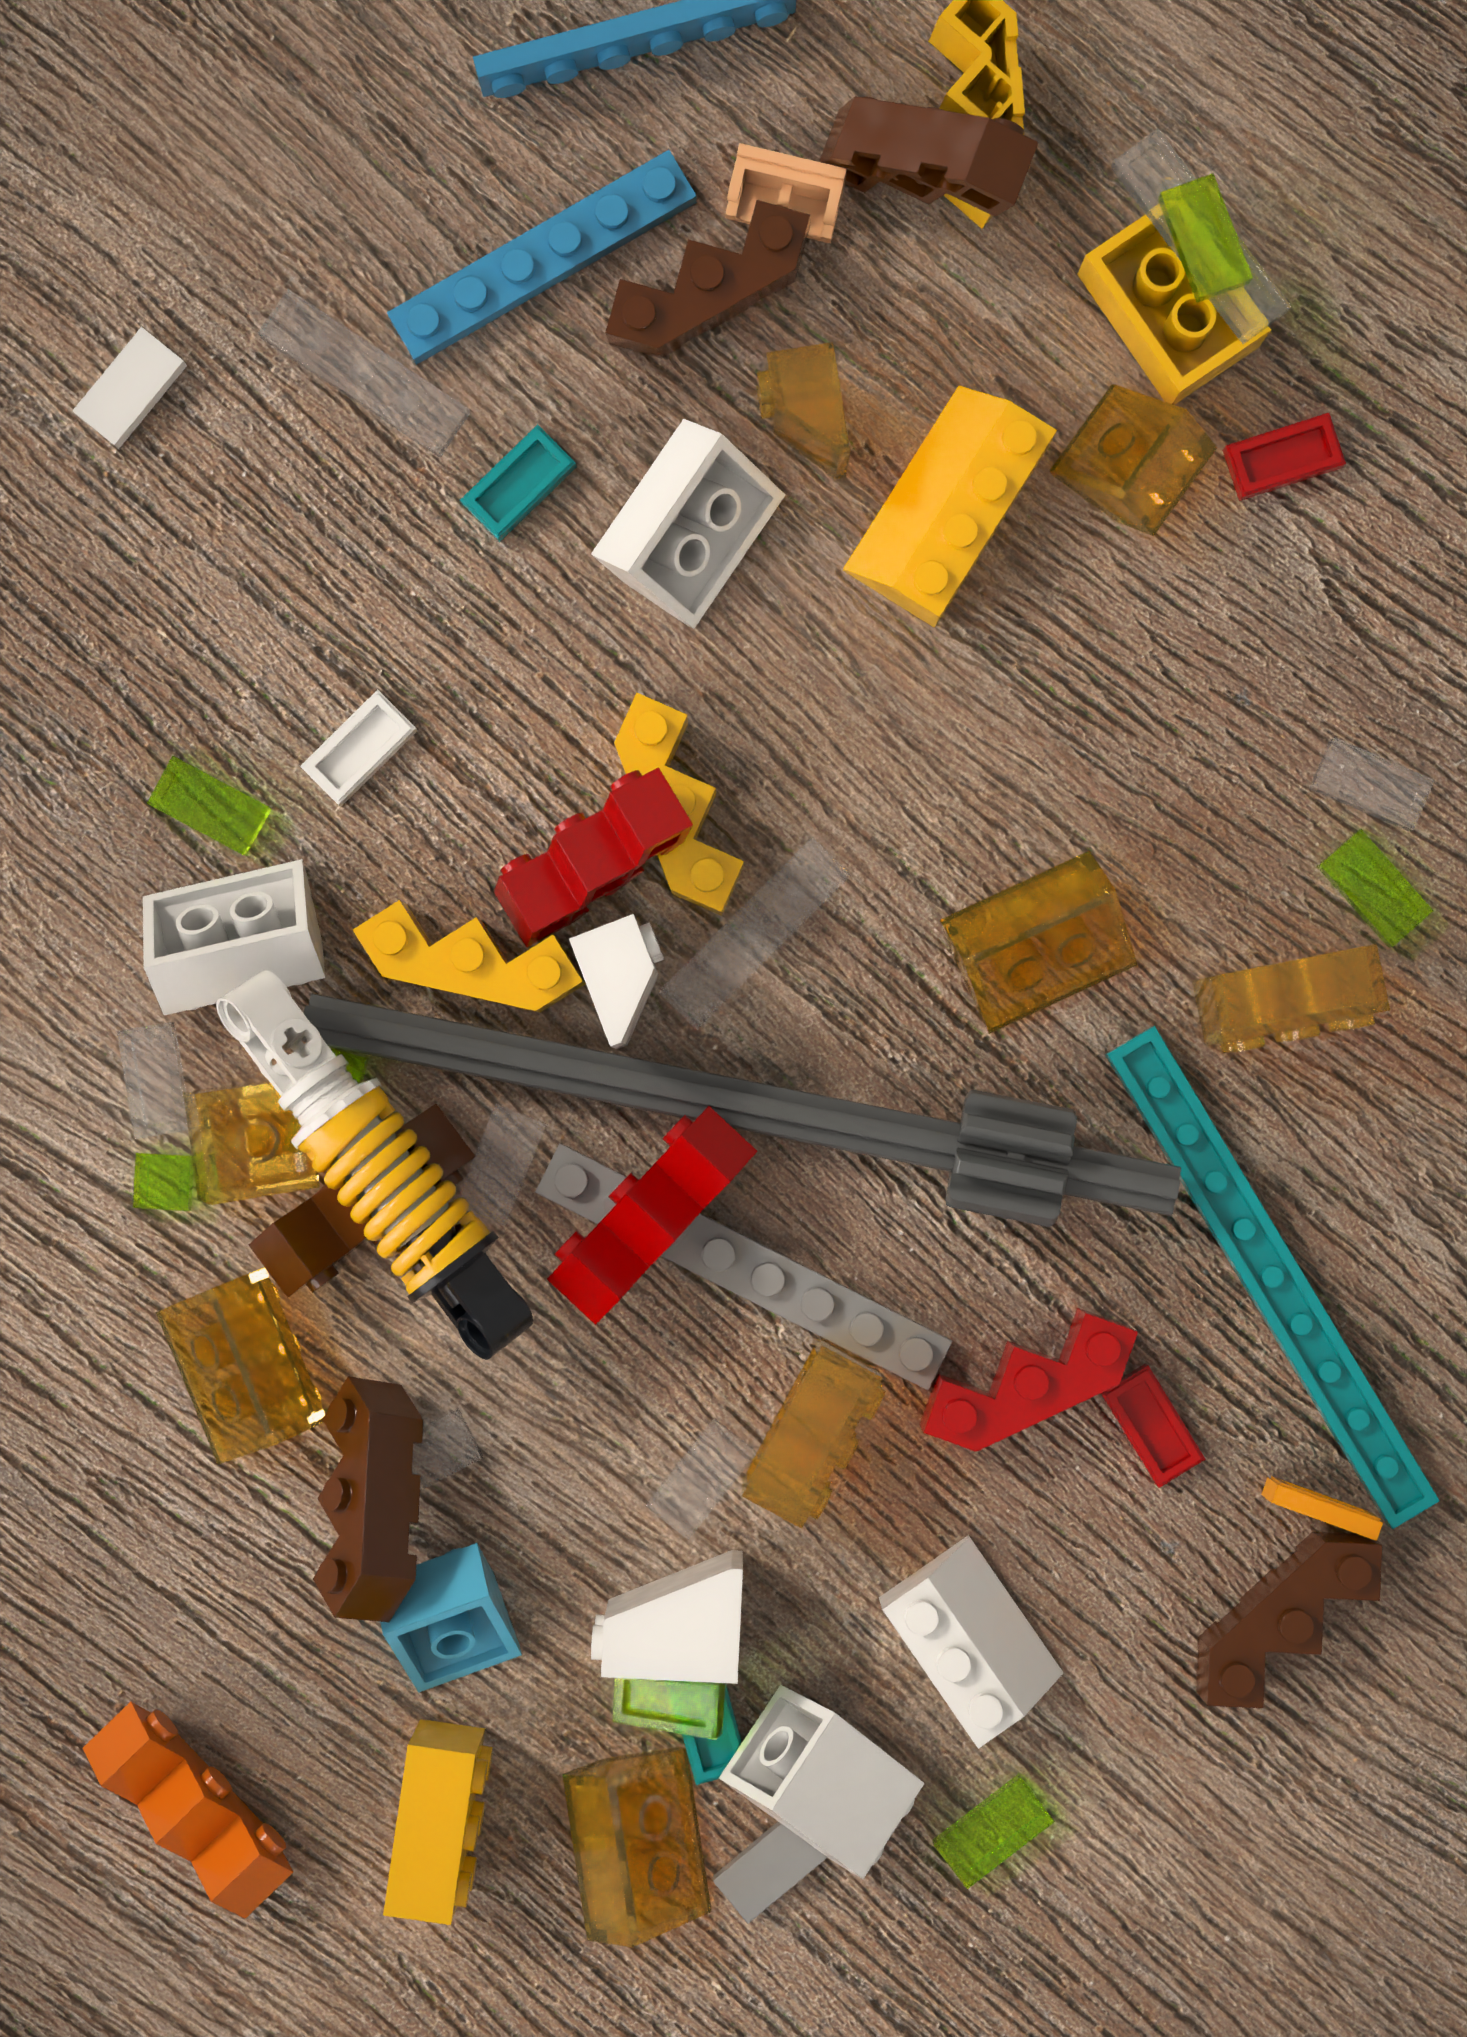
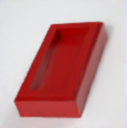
[1222,413,1346,501]
[1101,1363,1206,1488]

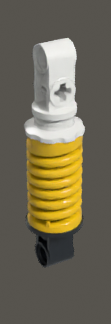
[216,970,533,1360]

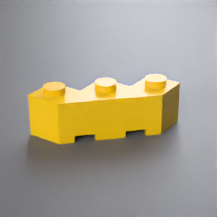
[928,0,1030,229]
[614,692,744,916]
[352,900,586,1013]

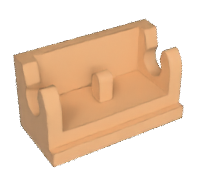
[725,143,847,244]

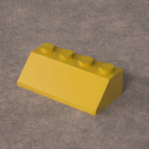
[843,386,1057,628]

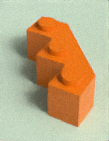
[83,1701,293,1919]

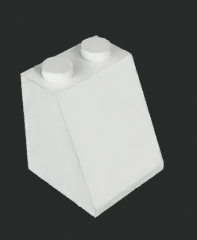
[591,1550,743,1684]
[719,1685,924,1879]

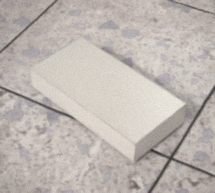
[73,327,187,449]
[300,690,418,807]

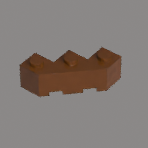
[819,96,1039,217]
[605,200,810,359]
[248,1104,476,1298]
[313,1376,423,1622]
[1196,1532,1382,1708]

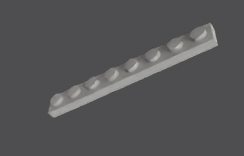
[535,1143,953,1390]

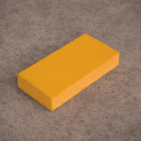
[1261,1476,1383,1541]

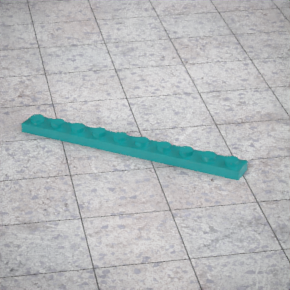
[1105,1026,1440,1529]

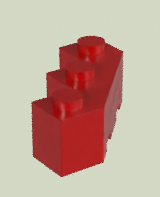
[494,767,693,948]
[547,1106,758,1325]
[919,1308,1138,1452]

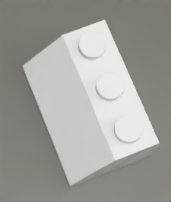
[591,419,786,629]
[143,859,325,1015]
[569,914,664,1049]
[879,1535,1063,1749]

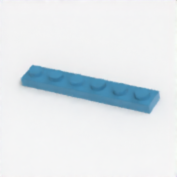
[473,0,796,98]
[387,150,697,365]

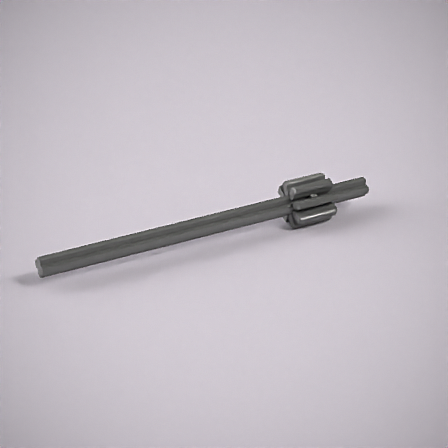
[301,993,1181,1227]

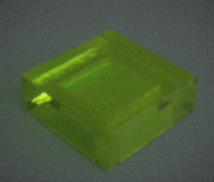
[133,1153,194,1211]

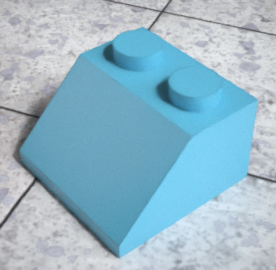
[380,1543,522,1693]

